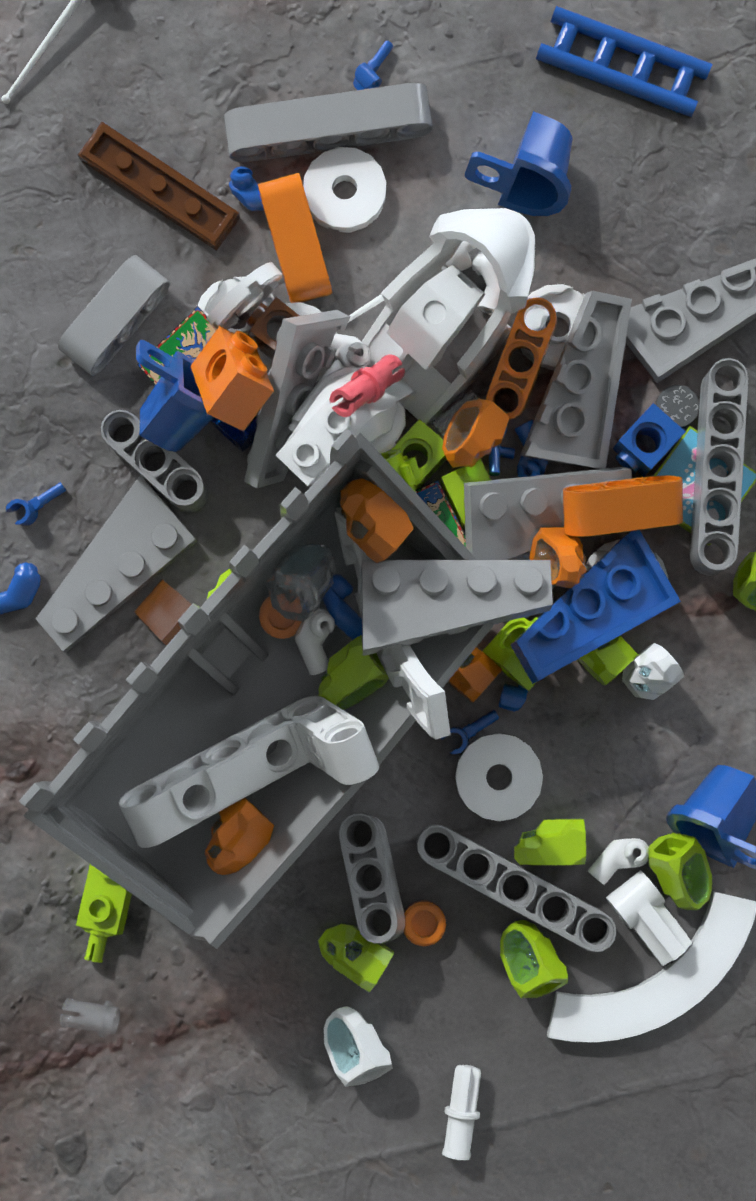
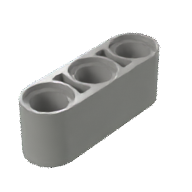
[58,255,170,376]
[101,410,208,513]
[339,814,405,943]

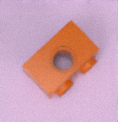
[191,326,274,431]

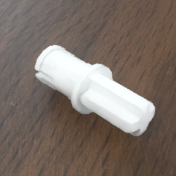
[442,1065,481,1160]

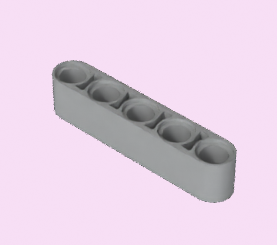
[224,83,433,163]
[690,358,749,576]
[416,824,617,952]

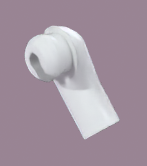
[472,252,500,315]
[330,334,371,368]
[295,609,335,675]
[588,838,649,885]

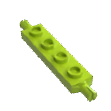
[76,864,132,963]

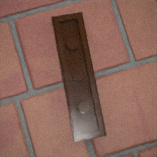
[78,122,240,251]
[134,579,192,646]

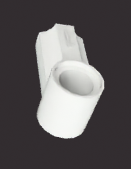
[606,870,693,966]

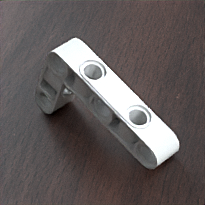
[118,696,379,848]

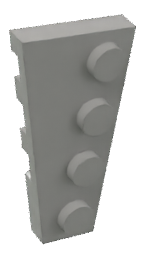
[626,258,756,383]
[520,291,632,470]
[244,310,351,488]
[464,467,632,560]
[36,475,197,653]
[361,560,553,656]

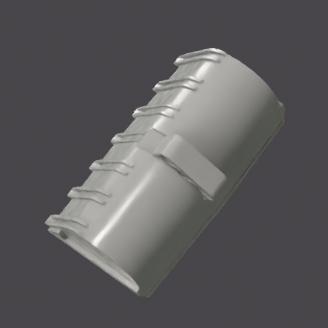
[19,429,494,949]

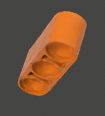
[257,173,333,303]
[486,297,557,420]
[563,475,683,536]

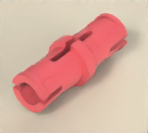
[329,354,405,417]

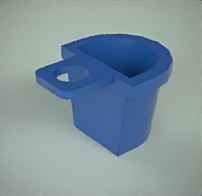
[464,111,573,216]
[136,340,215,452]
[666,765,756,870]

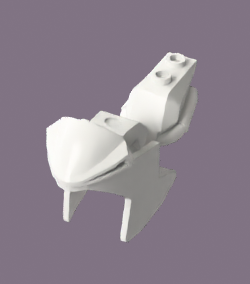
[275,208,535,487]

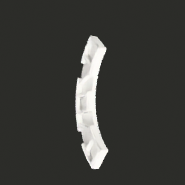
[335,507,451,740]
[547,891,756,1042]

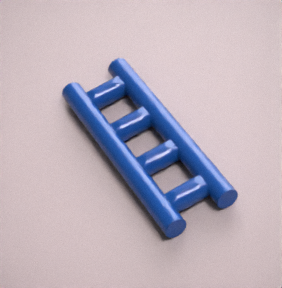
[536,6,712,118]

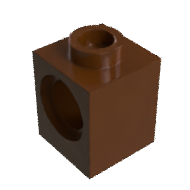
[246,297,300,361]

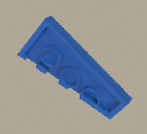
[511,530,681,684]

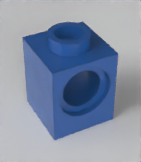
[613,403,686,477]

